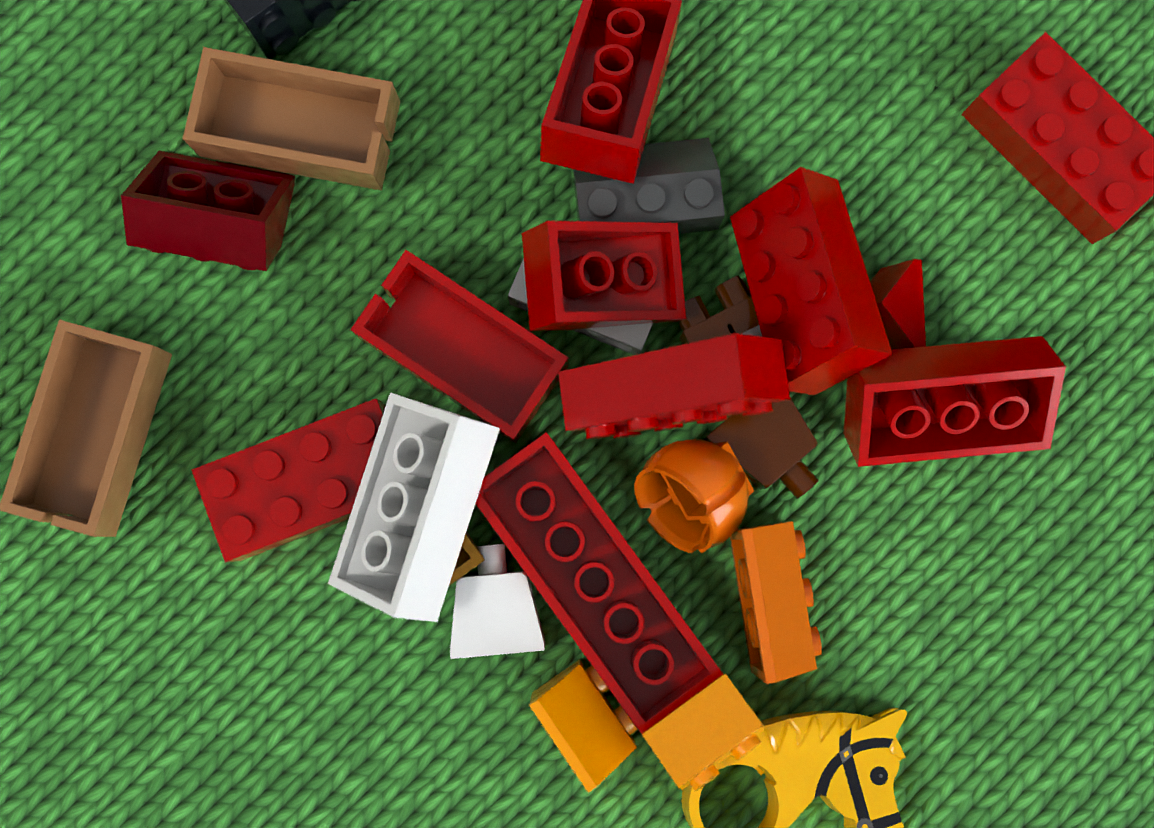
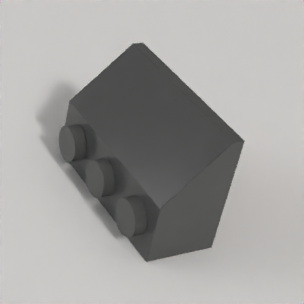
[572,138,725,234]

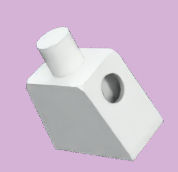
[450,544,545,659]

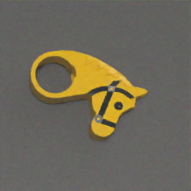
[682,708,907,828]

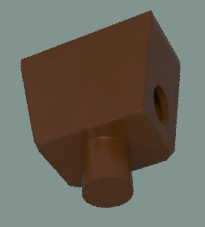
[703,398,819,499]

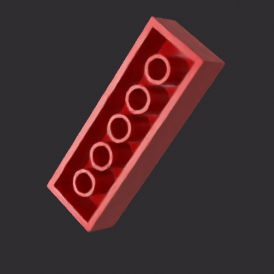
[475,432,724,734]

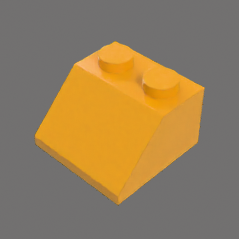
[529,659,638,793]
[642,673,764,792]

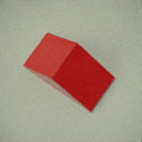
[870,259,926,350]

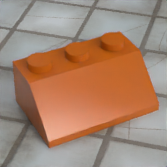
[730,521,822,684]

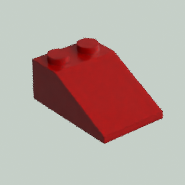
[522,221,686,331]

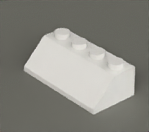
[328,392,500,622]

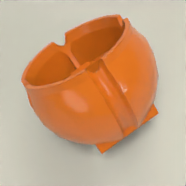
[634,439,755,554]

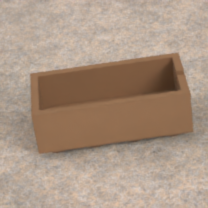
[183,47,400,191]
[0,320,172,537]

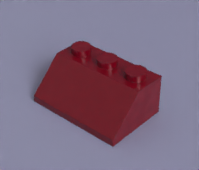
[121,150,295,271]

